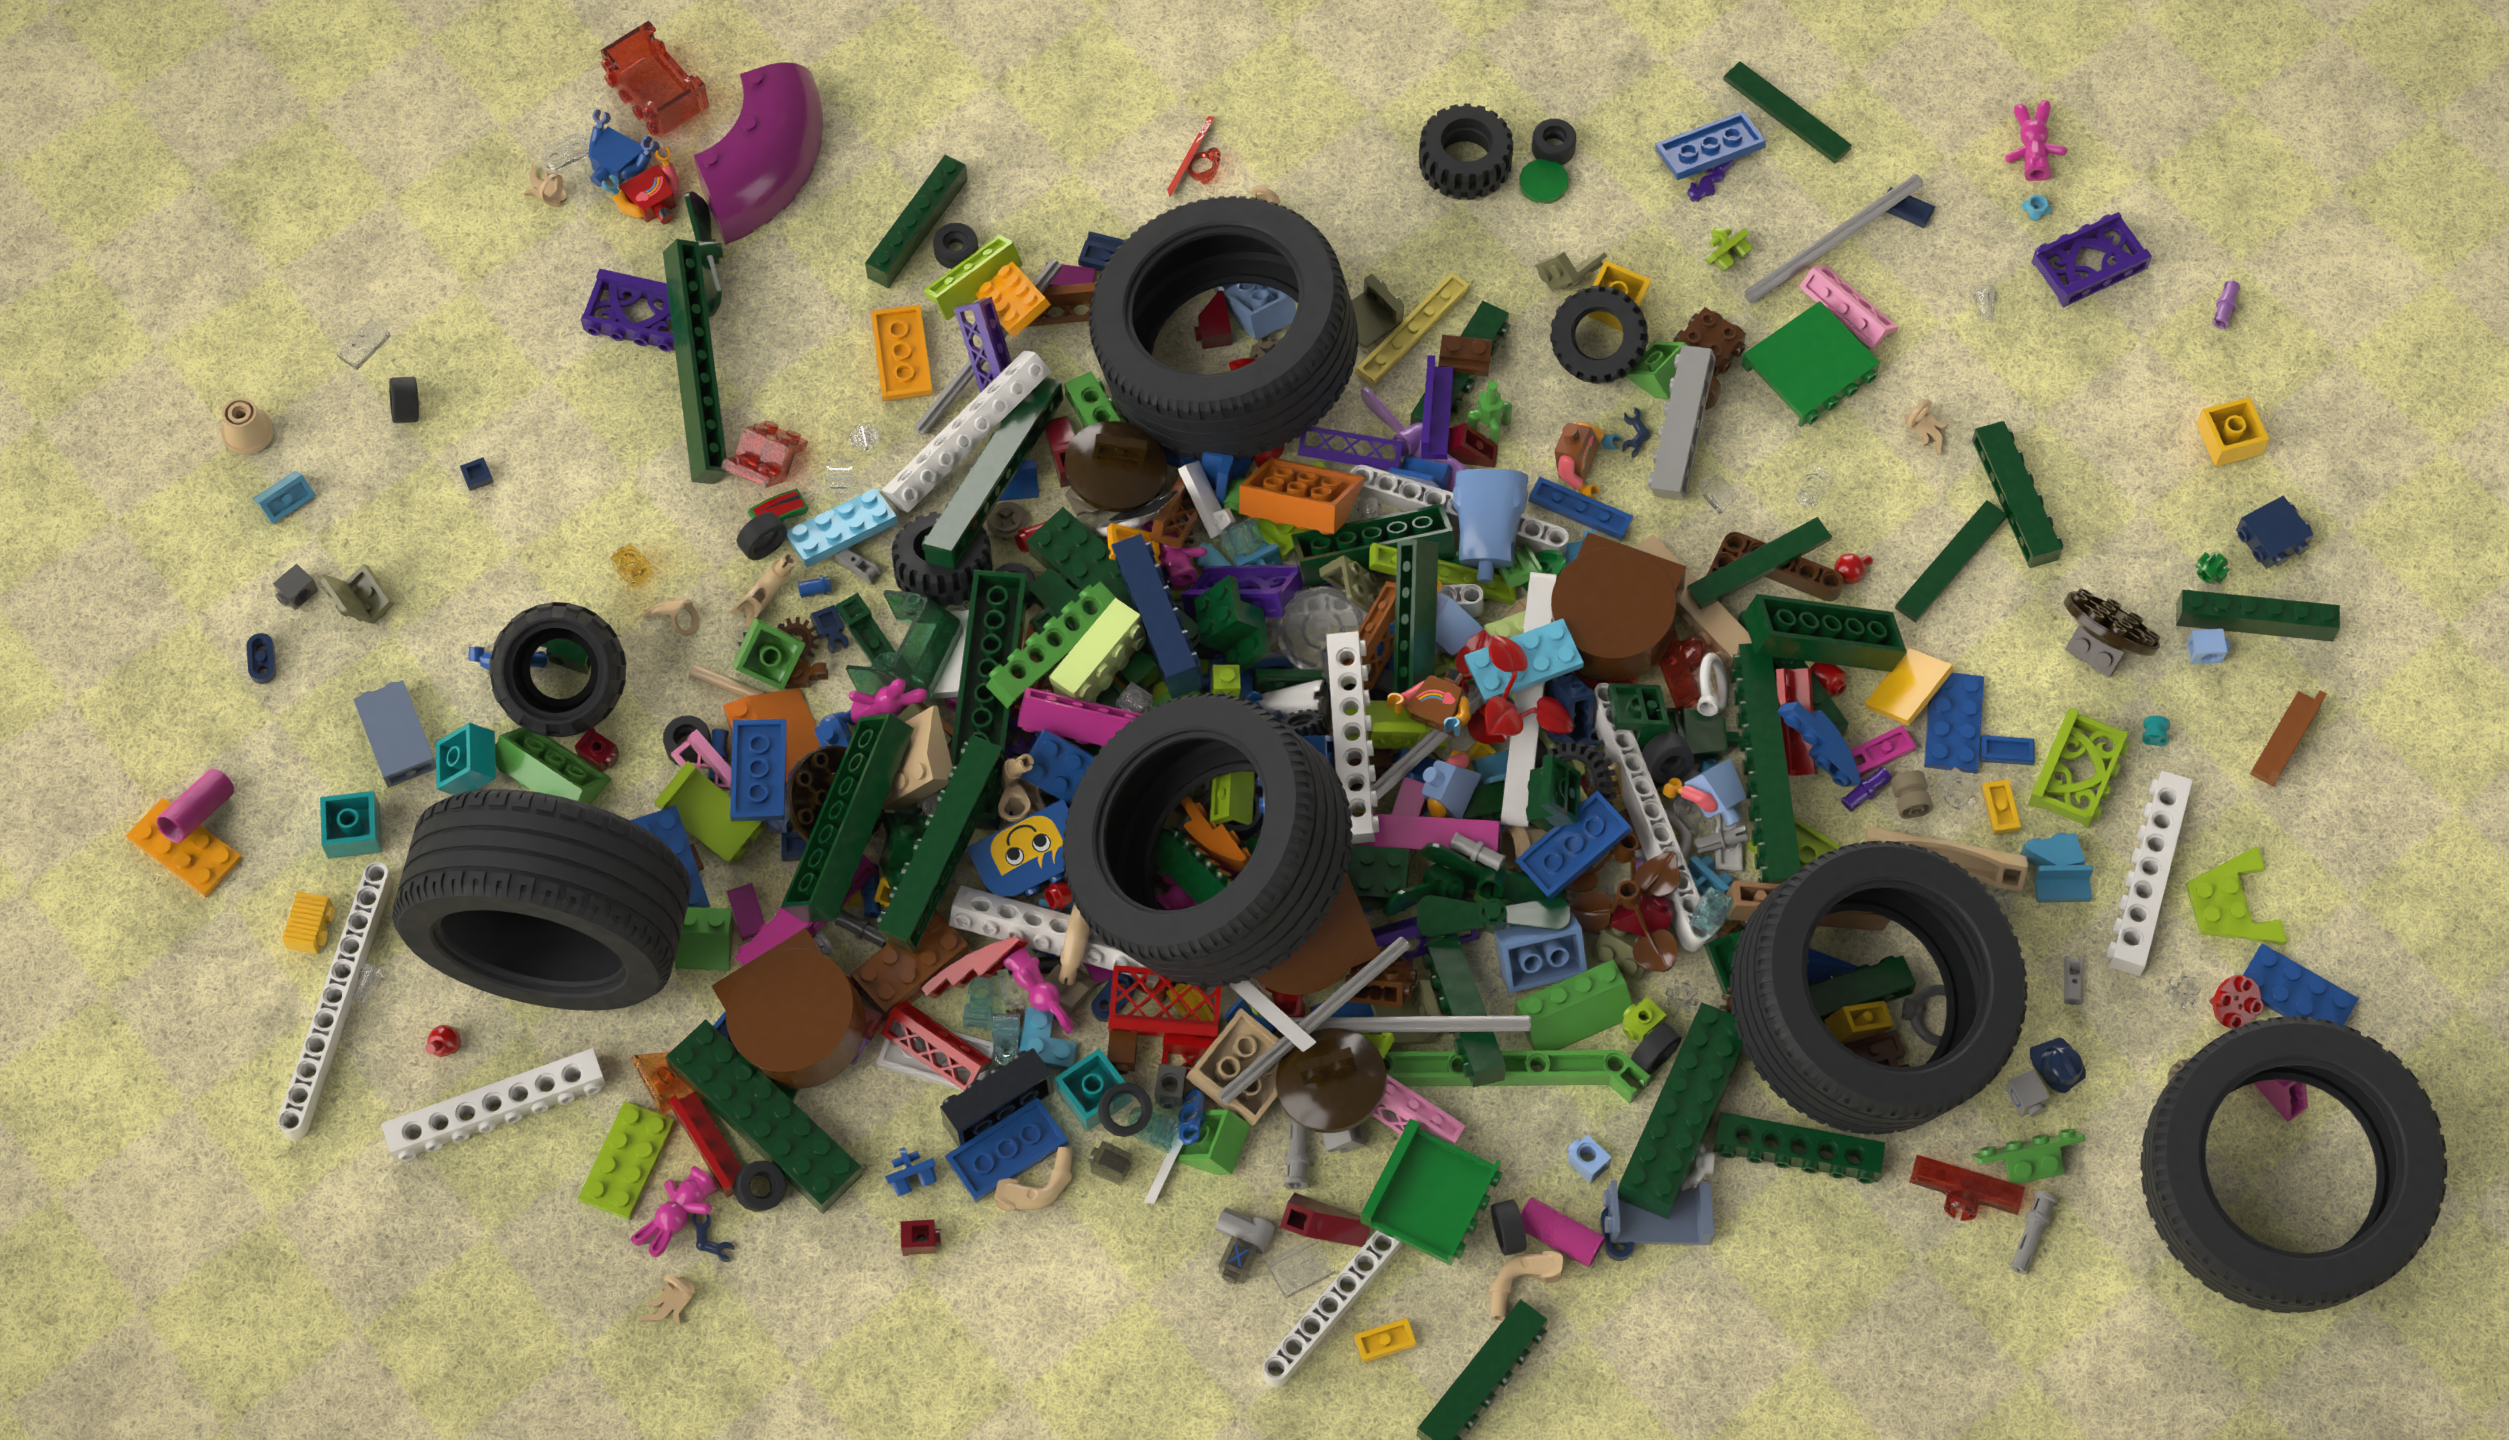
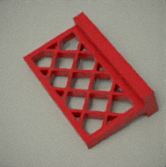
[1108,965,1222,1039]

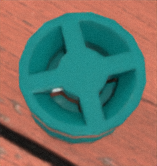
[2142,716,2170,746]

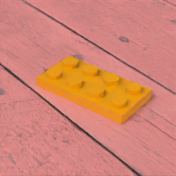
[975,261,1051,338]
[871,304,933,402]
[126,797,242,898]

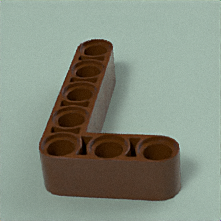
[1706,532,1844,603]

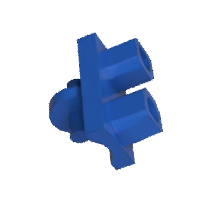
[885,1147,936,1197]

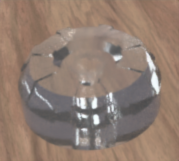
[1278,586,1365,670]

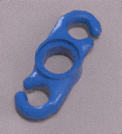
[1178,1088,1206,1145]

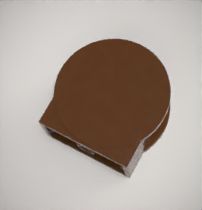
[1551,532,1686,681]
[1252,873,1380,995]
[711,928,866,1089]

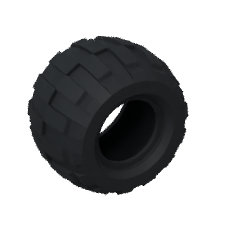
[489,602,627,737]

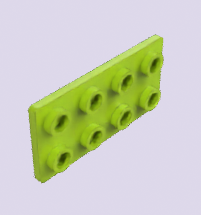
[1345,701,1447,749]

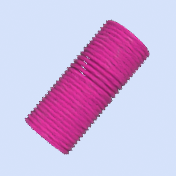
[157,769,234,843]
[1520,1197,1605,1268]

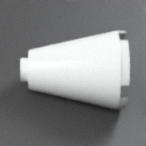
[1256,680,1330,728]

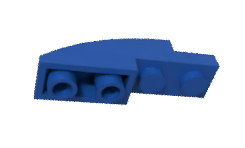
[1777,702,1861,787]

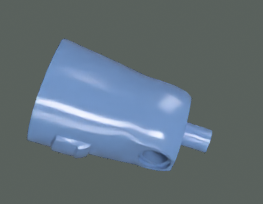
[1452,469,1528,584]

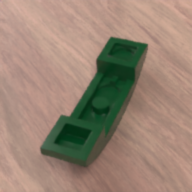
[835,592,913,685]

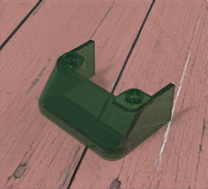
[846,590,963,701]

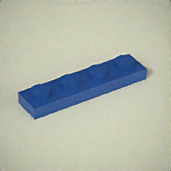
[1528,476,1633,541]

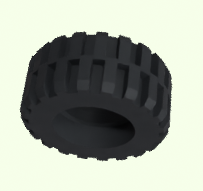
[1419,103,1514,200]
[1550,285,1649,384]
[892,511,993,608]

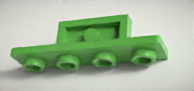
[1972,1129,2086,1185]

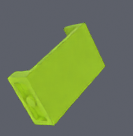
[654,761,765,865]

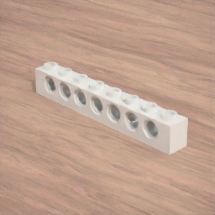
[881,350,1051,512]
[1326,631,1379,844]
[2106,771,2193,976]
[949,885,1160,982]
[381,1048,606,1162]

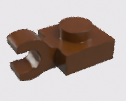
[784,660,828,689]

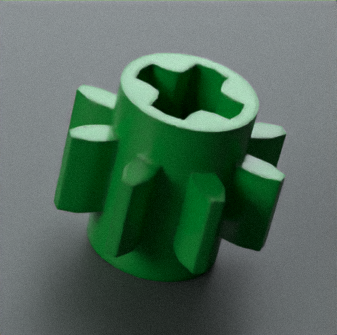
[2195,552,2230,584]

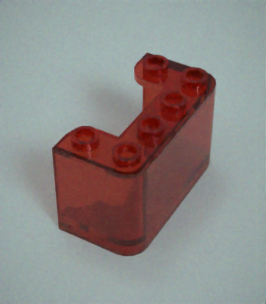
[600,20,709,138]

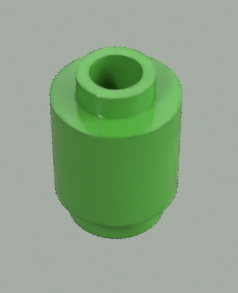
[1222,478,1246,518]

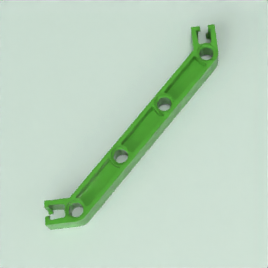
[1383,1050,1650,1104]

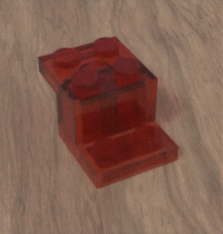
[721,420,808,488]

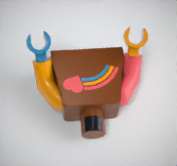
[1555,422,1621,499]
[1386,668,1471,737]

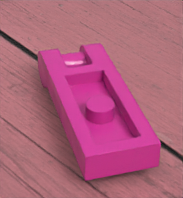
[1850,725,1916,778]

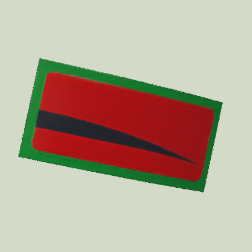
[748,489,809,523]

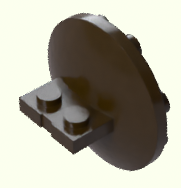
[1064,421,1167,513]
[2064,588,2161,677]
[785,745,885,843]
[1276,1028,1387,1133]

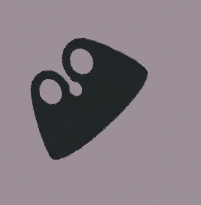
[1109,490,1178,521]

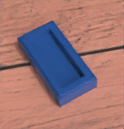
[1980,735,2035,766]

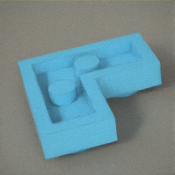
[1019,1007,1077,1070]

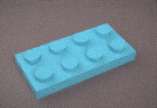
[786,488,899,567]
[1464,619,1583,704]

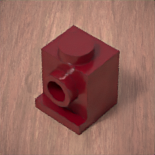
[575,728,619,772]
[900,1219,942,1256]

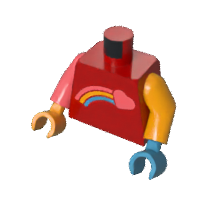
[602,147,679,225]

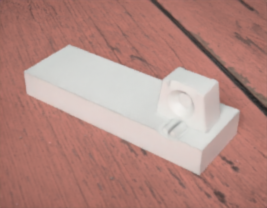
[1178,461,1235,539]

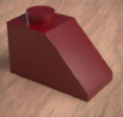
[1194,291,1232,350]
[1447,423,1498,468]
[1610,894,1673,937]

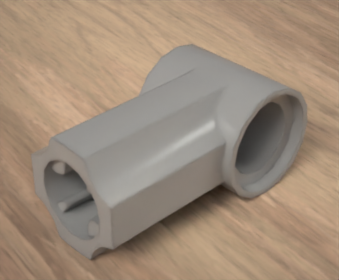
[1215,1207,1275,1254]

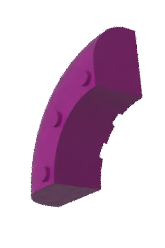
[694,62,823,245]

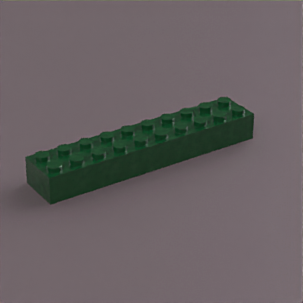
[946,570,1029,830]
[1730,643,1801,884]

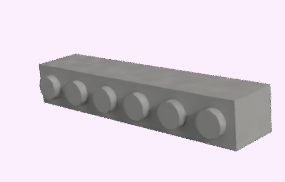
[1648,345,1716,501]

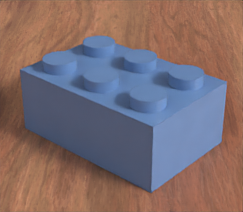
[1494,913,1587,993]

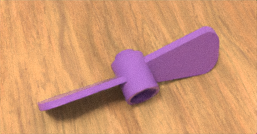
[1360,387,1466,493]

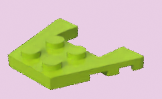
[2186,847,2287,945]

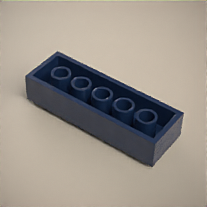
[1111,533,1204,699]

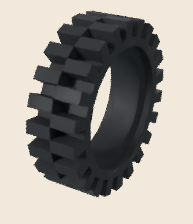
[1536,742,1618,806]

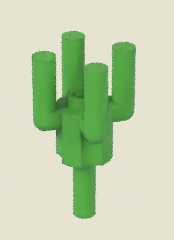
[1467,381,1512,444]

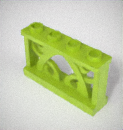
[2028,707,2130,828]

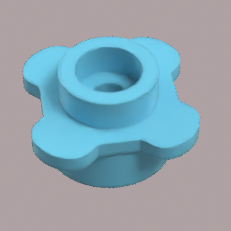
[2022,195,2052,221]

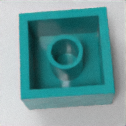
[436,723,496,795]
[320,791,382,859]
[1054,1048,1132,1132]

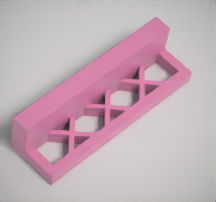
[1799,265,1898,349]
[671,729,731,792]
[1372,1075,1466,1145]

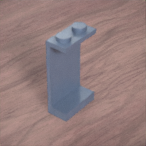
[353,680,436,788]
[1602,1180,1715,1245]

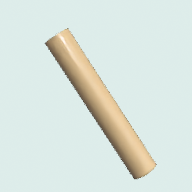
[689,664,765,697]

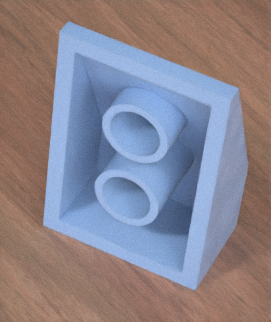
[1214,283,1296,340]

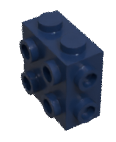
[2236,495,2314,569]
[1545,672,1596,741]

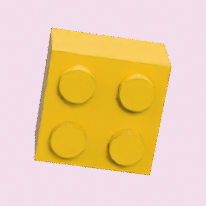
[1586,260,1651,331]
[2196,397,2269,467]

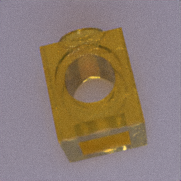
[610,543,653,589]

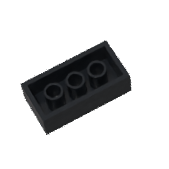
[940,1048,1054,1147]

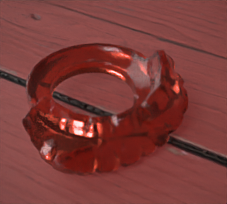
[1187,147,1221,185]

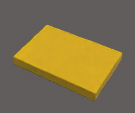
[1865,648,1954,726]

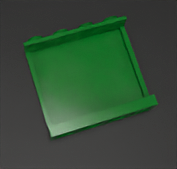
[1741,301,1880,428]
[1360,1119,1503,1266]

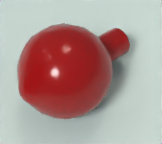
[1834,553,1873,585]
[426,1025,461,1057]

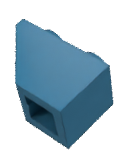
[2020,832,2085,867]

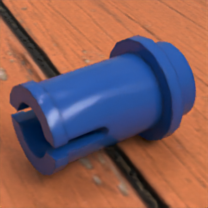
[798,575,832,598]

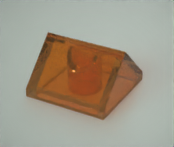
[631,1052,698,1115]

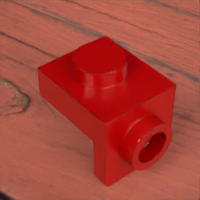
[1272,991,1306,1030]

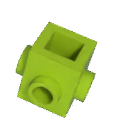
[1622,996,1667,1044]

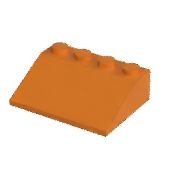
[1239,457,1365,534]
[723,688,821,785]

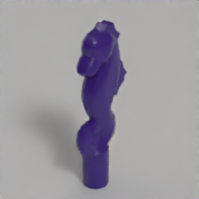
[1687,160,1734,202]

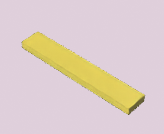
[1355,272,1471,387]

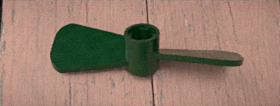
[684,191,724,317]
[1421,843,1566,904]
[1382,851,1502,917]
[1417,895,1570,938]

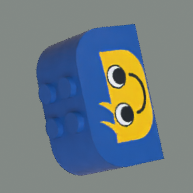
[966,799,1069,899]

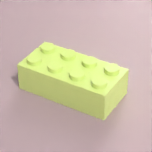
[1049,598,1146,703]

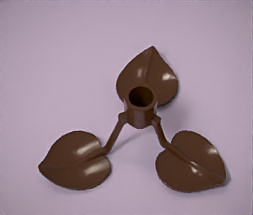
[1565,808,1652,895]
[1568,851,1680,972]

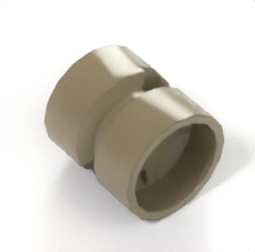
[1890,770,1933,819]

